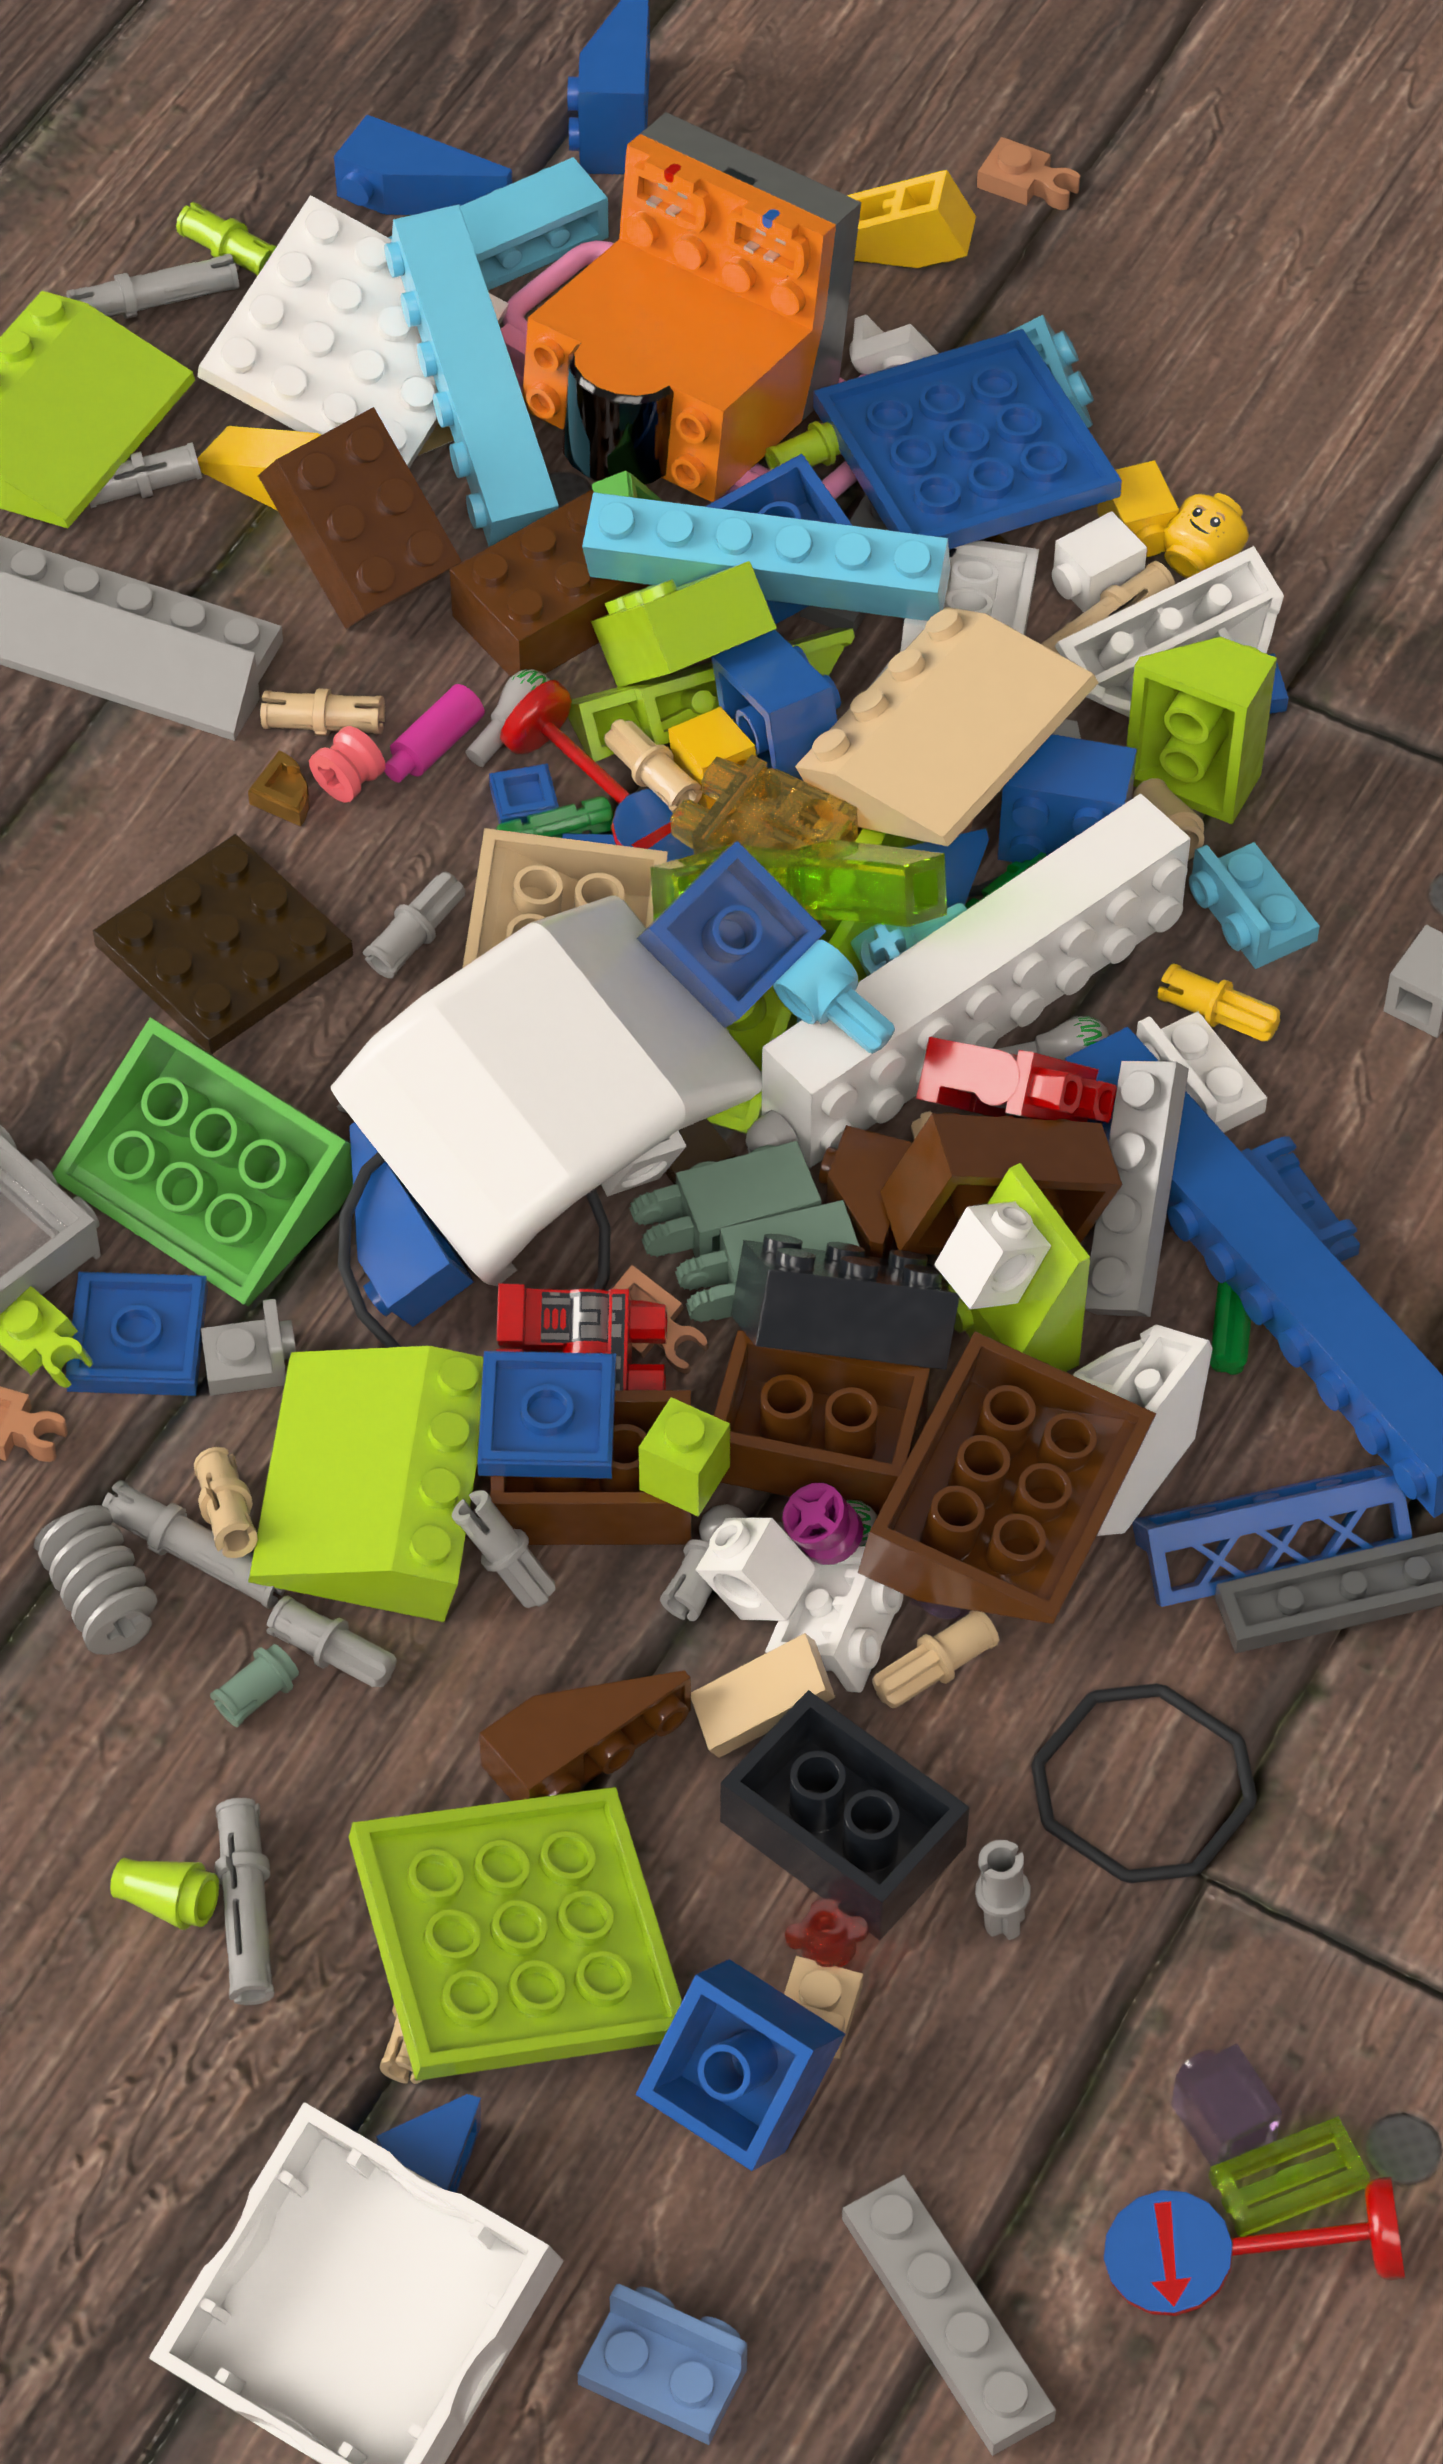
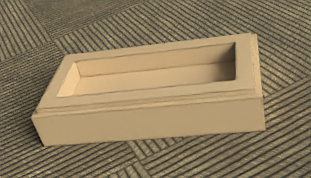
[691,1633,835,1758]

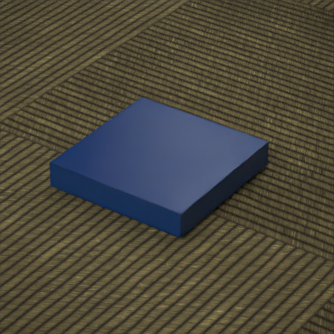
[65,1272,208,1396]
[477,1351,616,1479]

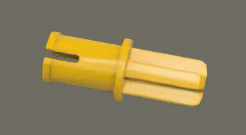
[1158,963,1281,1042]

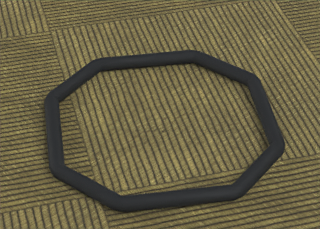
[1031,1683,1257,1883]

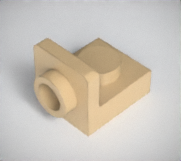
[784,1956,863,2059]

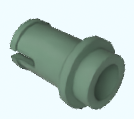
[210,1644,299,1727]

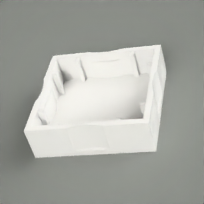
[149,2102,564,2464]

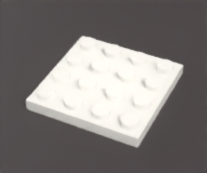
[197,195,509,468]

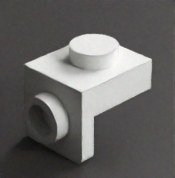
[849,315,939,374]

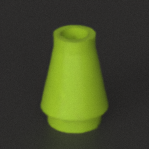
[110,1858,219,1930]

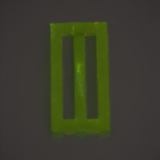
[1209,2116,1370,2237]

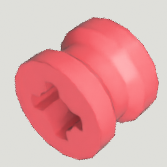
[309,726,386,803]

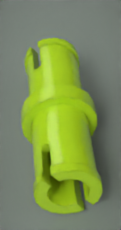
[176,202,277,276]

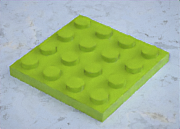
[348,1787,682,2081]

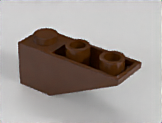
[479,1670,691,1801]

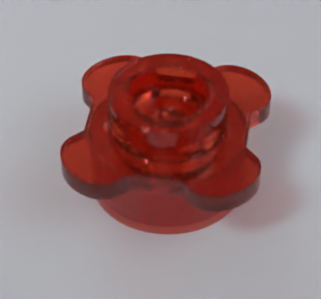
[785,1899,868,1967]

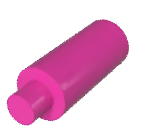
[384,684,485,783]

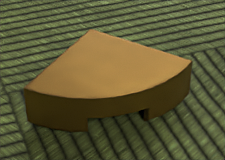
[248,750,309,827]

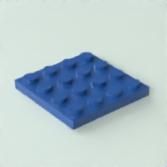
[813,329,1122,549]

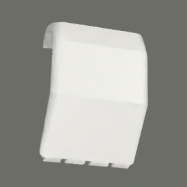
[331,896,762,1286]

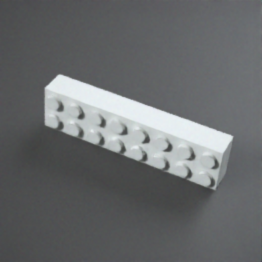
[761,793,1191,1168]

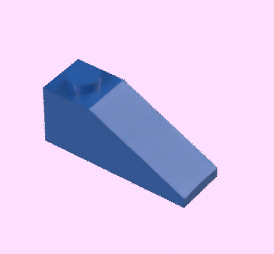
[334,115,512,215]
[349,1122,474,1327]

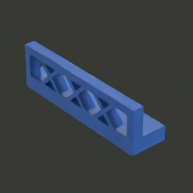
[1132,1464,1413,1607]

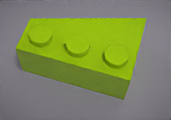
[591,561,777,687]

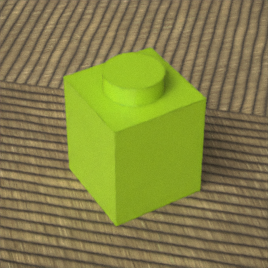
[639,1397,730,1517]

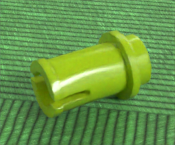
[765,421,841,471]

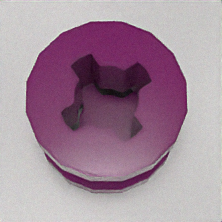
[782,1483,864,1565]

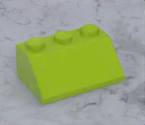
[1126,637,1277,824]

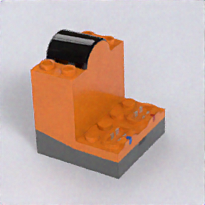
[522,112,861,502]

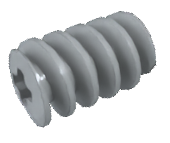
[33,1505,157,1655]

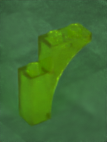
[650,839,947,927]

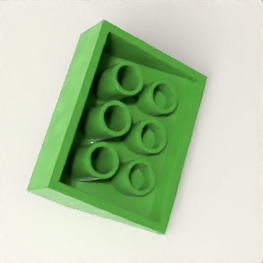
[52,1017,353,1306]

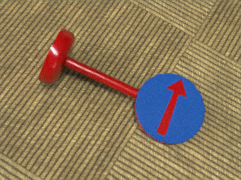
[500,680,718,877]
[1104,2177,1405,2316]

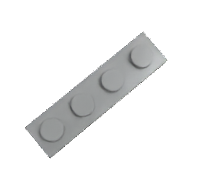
[1085,1061,1189,1317]
[842,2175,1056,2456]

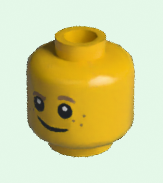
[1164,493,1249,578]

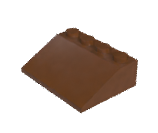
[858,1331,1156,1624]

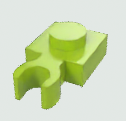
[0,1286,93,1388]

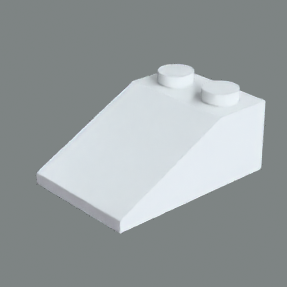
[900,540,1039,652]

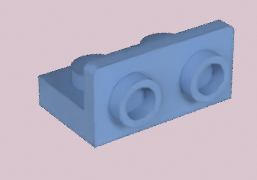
[577,2284,747,2445]

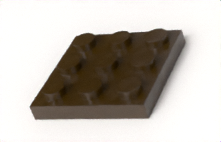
[93,834,353,1054]

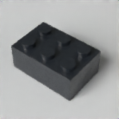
[731,1234,960,1370]
[720,1690,969,1940]

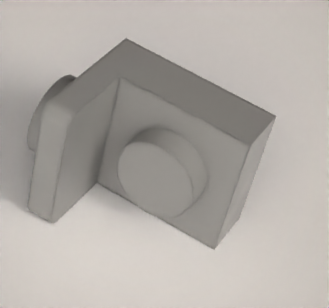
[201,1299,296,1396]

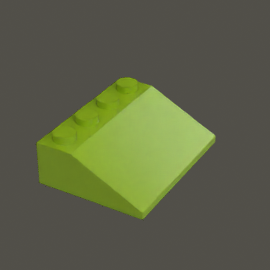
[0,291,195,529]
[248,1346,484,1622]

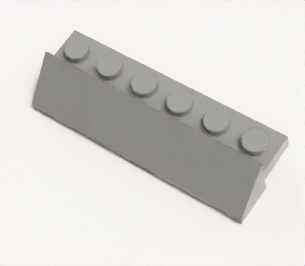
[0,536,283,741]

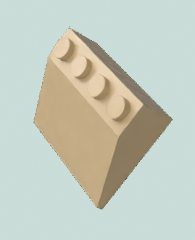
[795,607,1098,847]
[463,828,668,968]

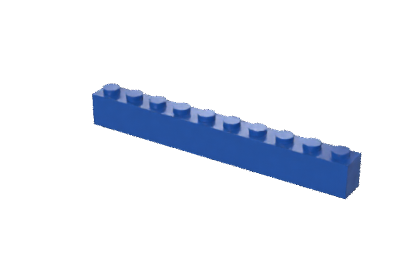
[1065,1027,1443,1518]

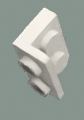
[1136,1011,1267,1133]
[765,1546,903,1693]

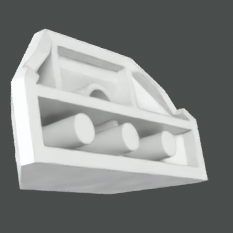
[1055,546,1284,717]
[1073,1324,1212,1536]

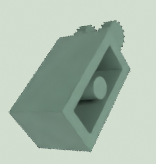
[629,1141,822,1258]
[675,1200,859,1323]

